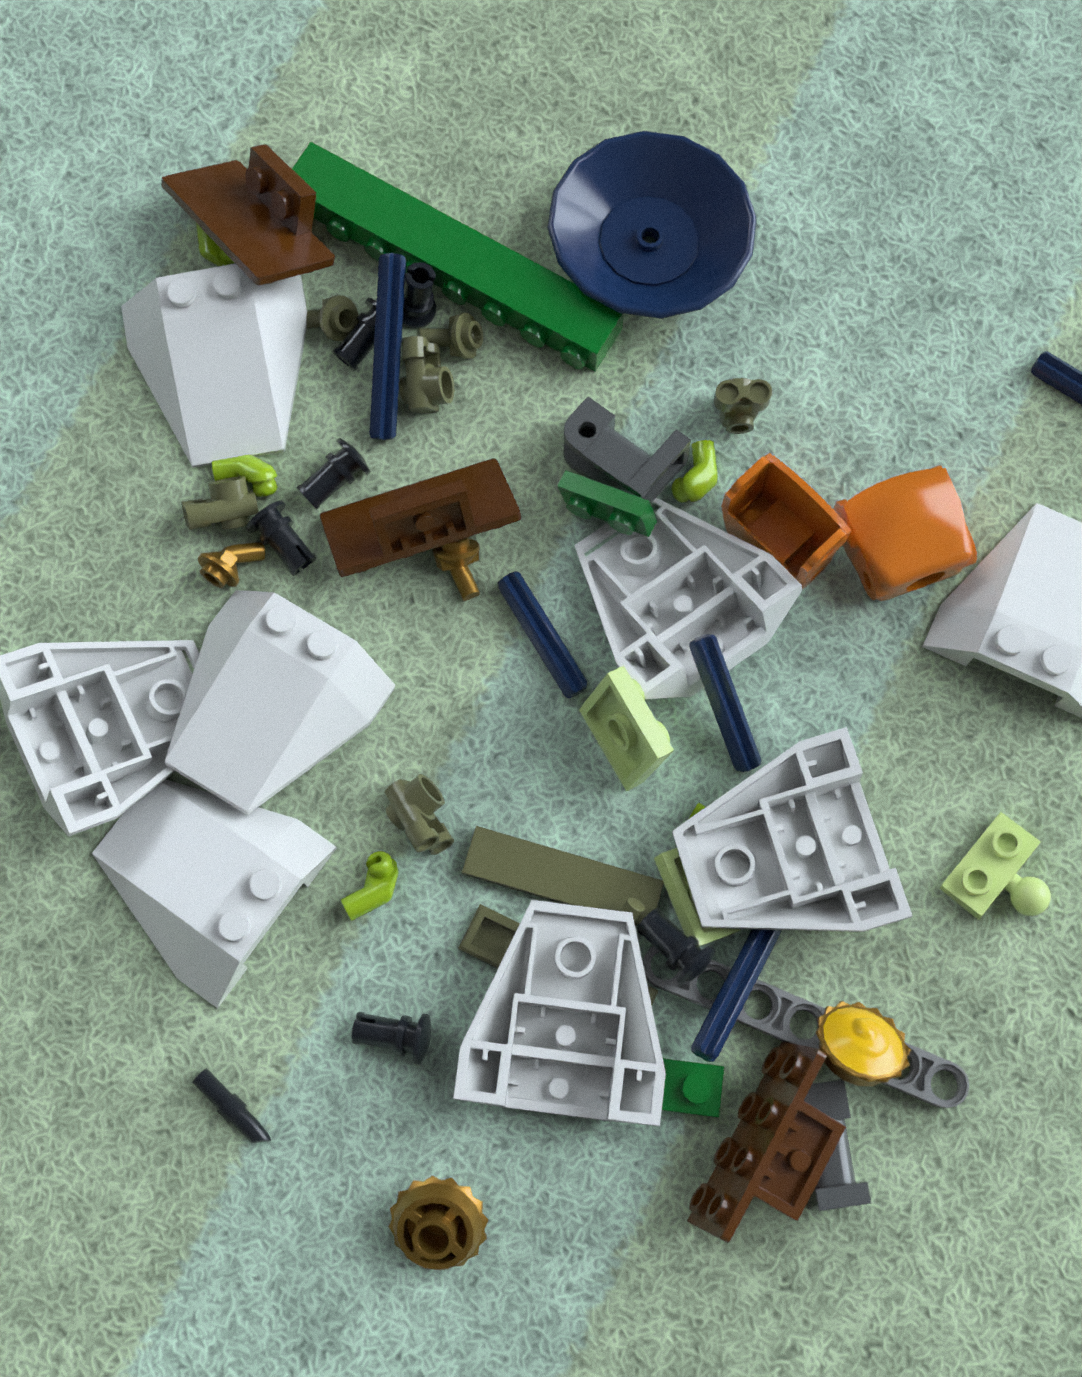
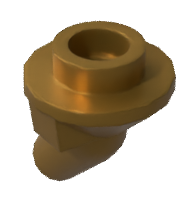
[432,537,480,601]
[198,542,265,588]

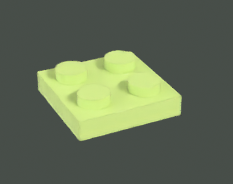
[579,666,674,792]

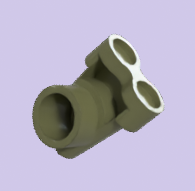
[399,336,455,414]
[713,378,772,434]
[181,476,259,530]
[384,774,454,855]

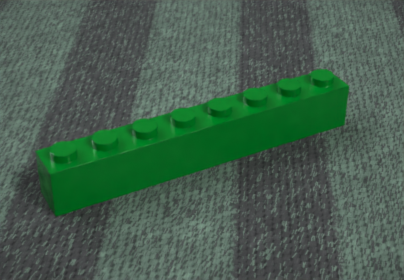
[292,141,624,372]

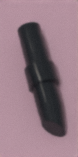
[192,1068,272,1143]

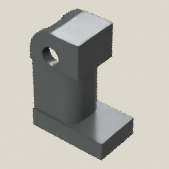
[563,397,691,504]
[804,1079,871,1211]

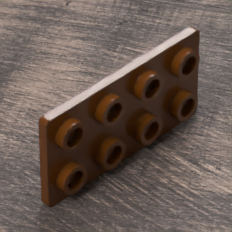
[161,144,335,285]
[320,458,522,577]
[687,1041,846,1243]

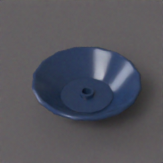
[547,131,757,319]

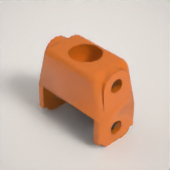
[721,453,851,589]
[833,465,977,601]

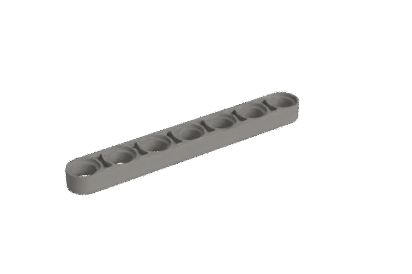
[643,946,969,1108]

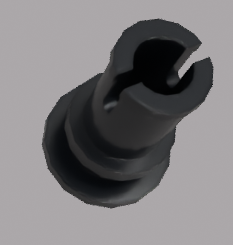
[402,262,437,329]
[332,297,377,371]
[296,438,371,510]
[245,500,317,576]
[637,908,715,986]
[352,1012,431,1064]

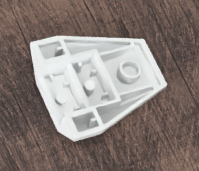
[121,264,307,468]
[574,498,802,699]
[922,503,1082,718]
[164,590,395,815]
[0,640,200,837]
[672,727,912,932]
[92,779,337,1008]
[453,900,666,1126]

